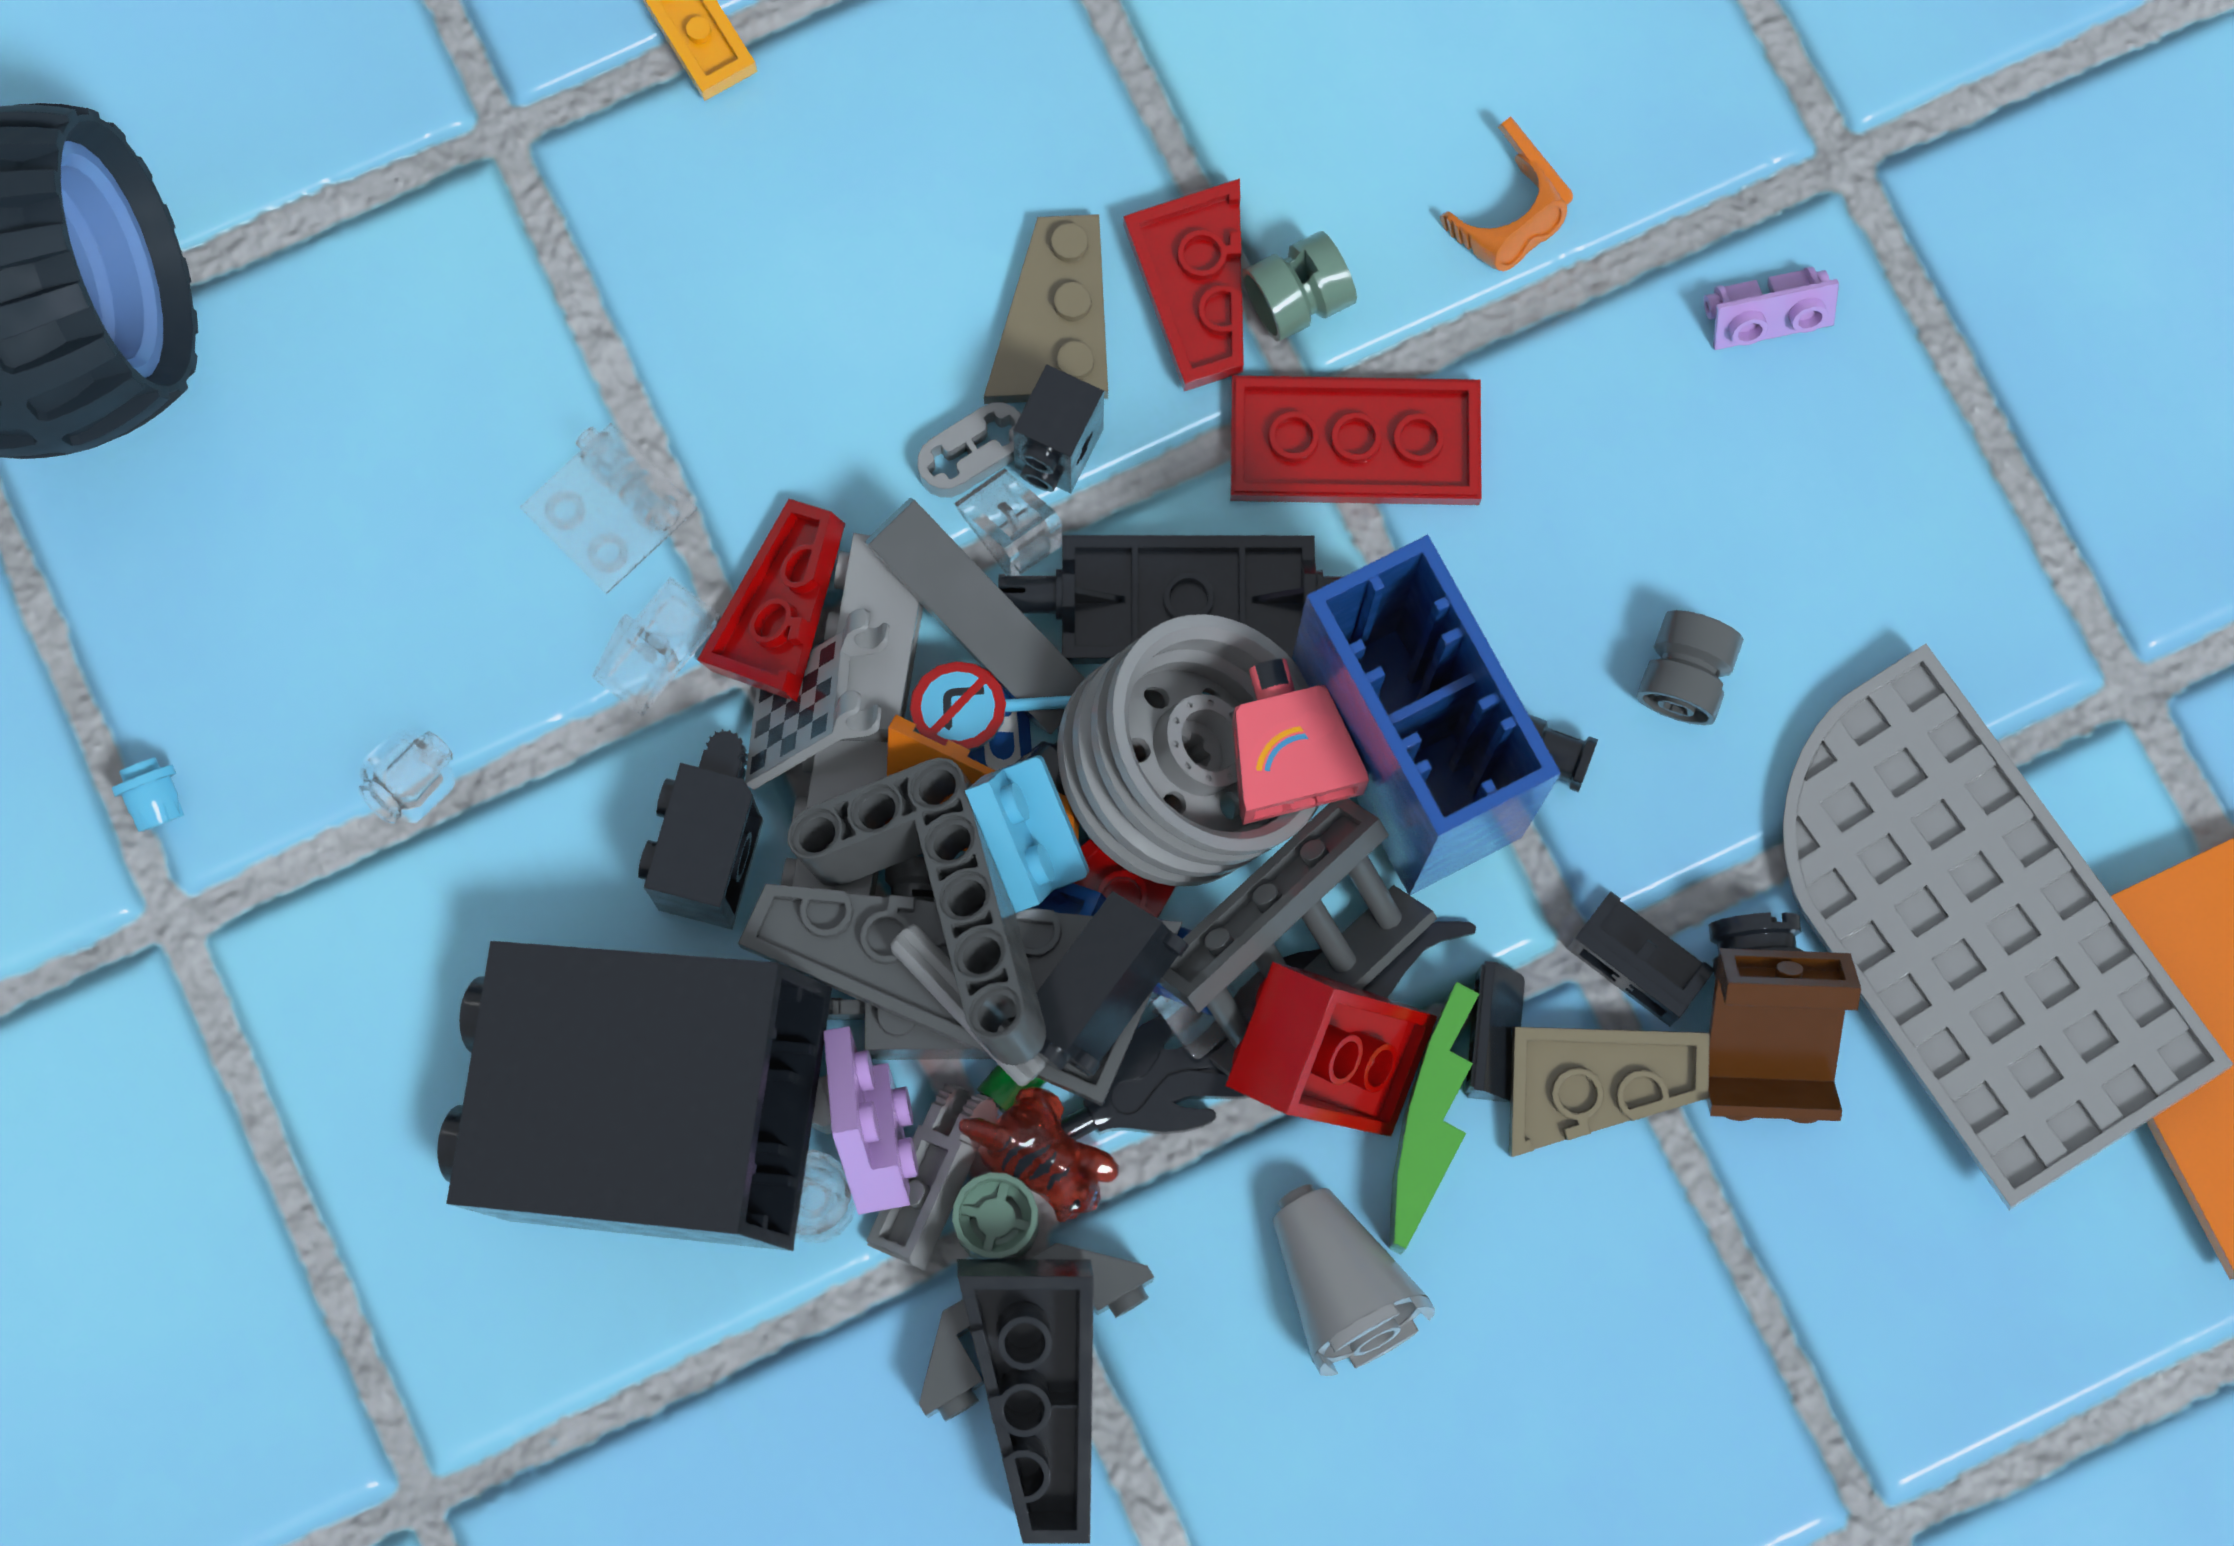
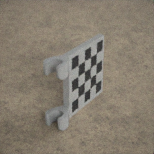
[745,608,890,790]

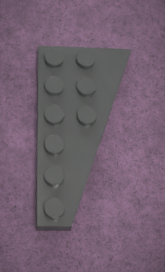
[738,884,1182,1106]

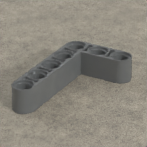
[788,758,1046,1066]

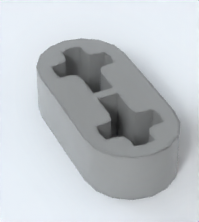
[917,403,1021,498]

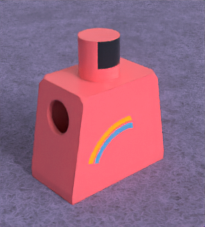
[1232,659,1369,825]

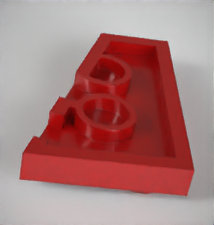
[1123,179,1244,392]

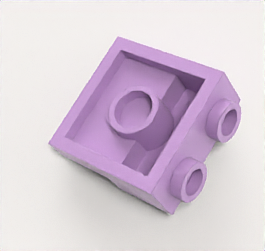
[824,1026,919,1215]

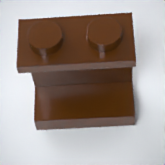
[1707,948,1861,1124]

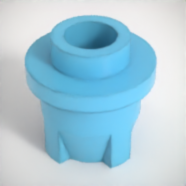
[111,757,184,832]

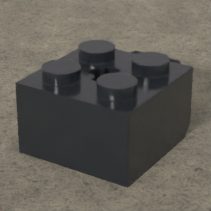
[638,729,764,930]

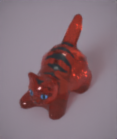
[958,1086,1119,1223]

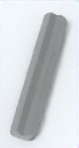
[890,924,1045,1086]

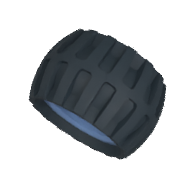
[0,103,198,459]

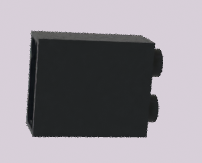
[437,941,832,1251]

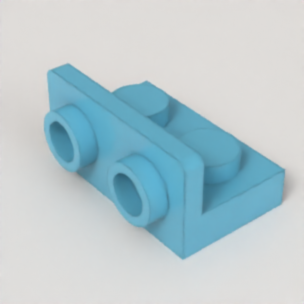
[965,755,1089,913]

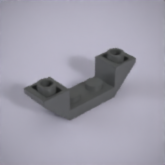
[919,1243,1154,1421]

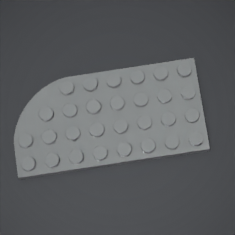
[1783,644,2234,1211]

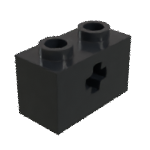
[1013,364,1104,494]

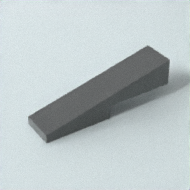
[865,498,1085,734]

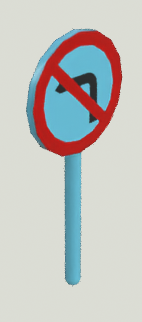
[910,661,1072,751]

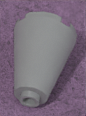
[1273,1184,1435,1376]

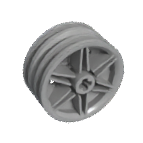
[1057,614,1319,887]

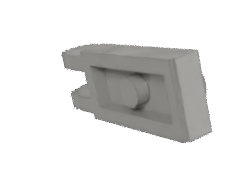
[866,1083,999,1270]

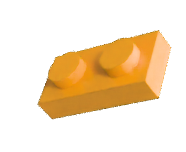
[643,0,757,101]

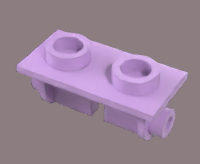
[1704,267,1839,350]

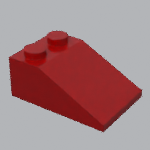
[1225,962,1437,1137]

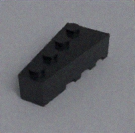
[957,1259,1094,1544]

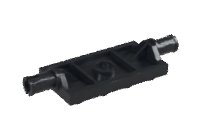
[998,535,1344,664]

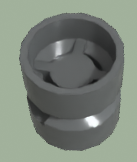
[1636,610,1744,725]

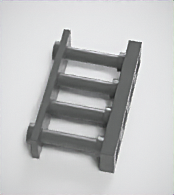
[1159,799,1437,1076]

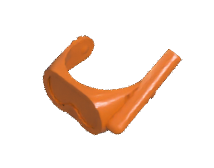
[1440,116,1573,271]

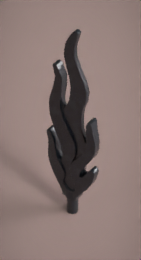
[1039,921,1476,1153]

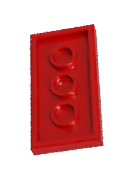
[1230,375,1482,505]

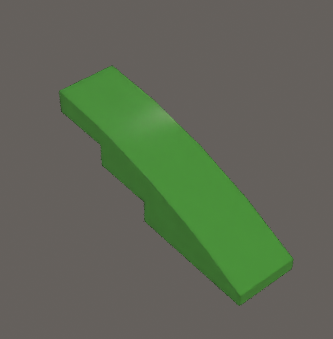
[1389,982,1479,1255]

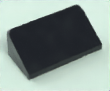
[1465,961,1525,1102]

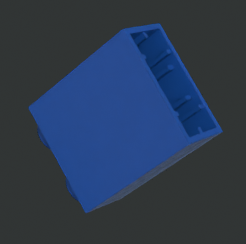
[1292,534,1561,895]

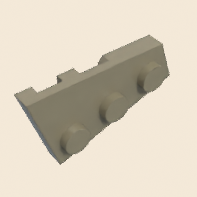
[984,214,1108,404]
[1509,1026,1710,1157]

